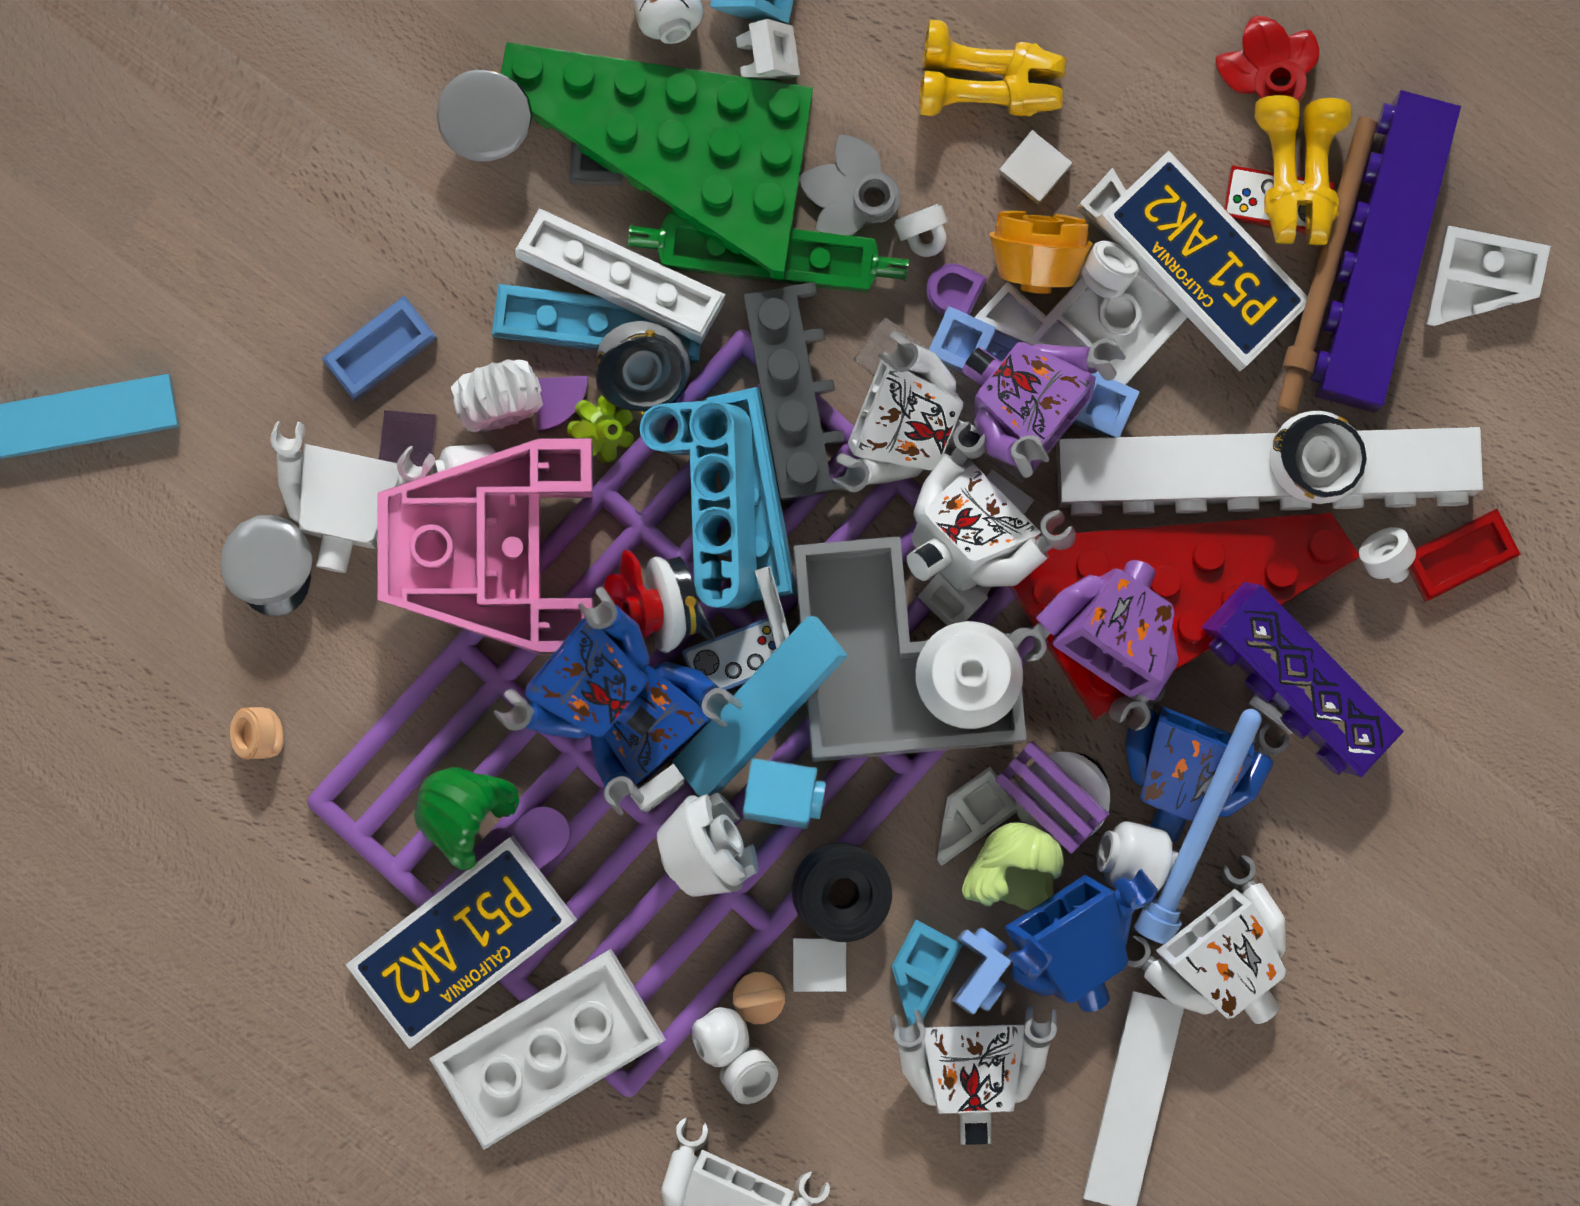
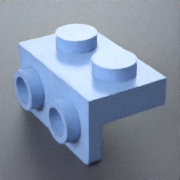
[952,928,1011,1014]

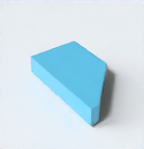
[891,920,963,1027]

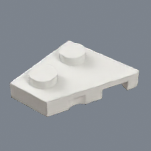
[1425,226,1551,326]

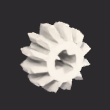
[451,359,543,433]

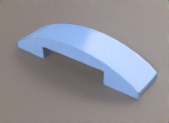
[929,306,1140,438]

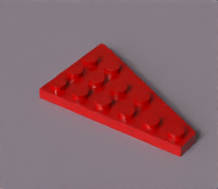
[1008,513,1359,721]

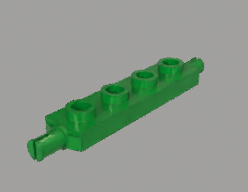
[627,213,909,294]

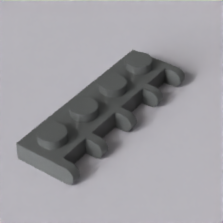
[744,283,846,501]

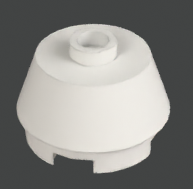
[915,621,1023,729]
[657,793,758,897]

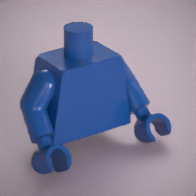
[1005,869,1158,1012]

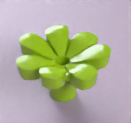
[567,395,634,463]

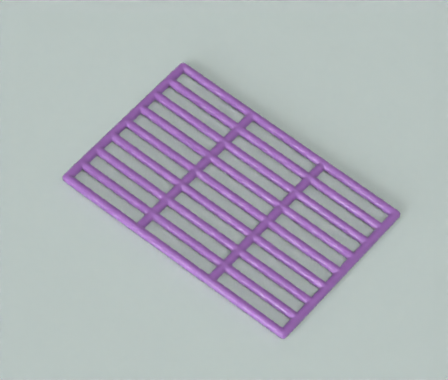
[307,330,1034,1097]

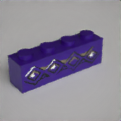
[1201,582,1404,778]

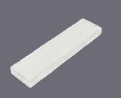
[515,208,725,344]
[1082,991,1184,1206]

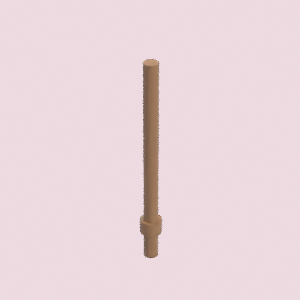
[1276,117,1378,414]

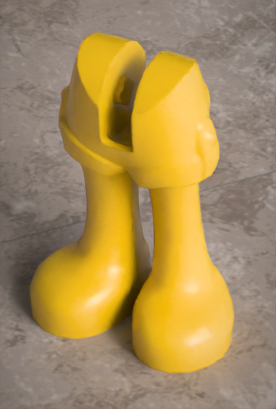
[919,19,1067,117]
[1254,95,1352,245]

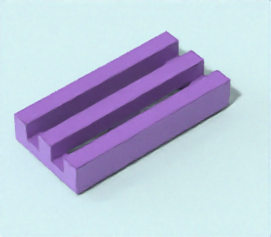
[995,741,1110,854]

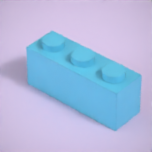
[743,758,826,829]

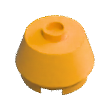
[989,211,1093,294]

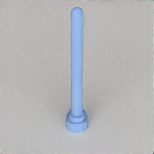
[1134,709,1262,944]

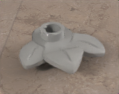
[799,135,900,236]

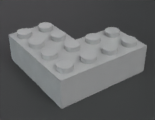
[794,536,1027,762]

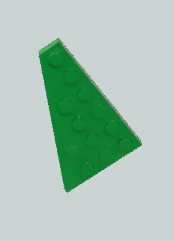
[500,42,813,280]

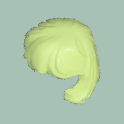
[962,822,1064,911]

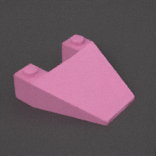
[377,438,594,655]

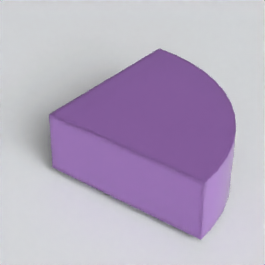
[537,376,589,432]

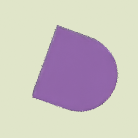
[926,264,987,317]
[506,807,571,870]

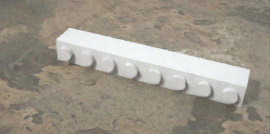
[1056,427,1483,517]

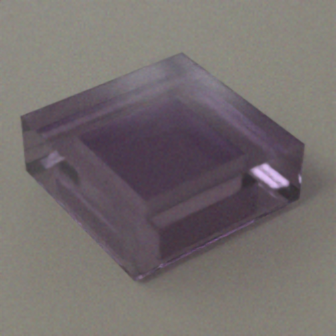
[379,410,438,467]

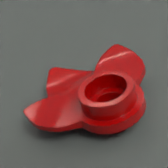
[1216,16,1320,102]
[603,550,664,638]

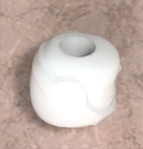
[692,1007,749,1067]

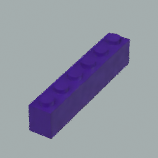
[1311,90,1461,413]

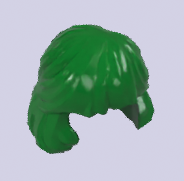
[414,767,520,870]

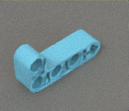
[640,400,757,610]

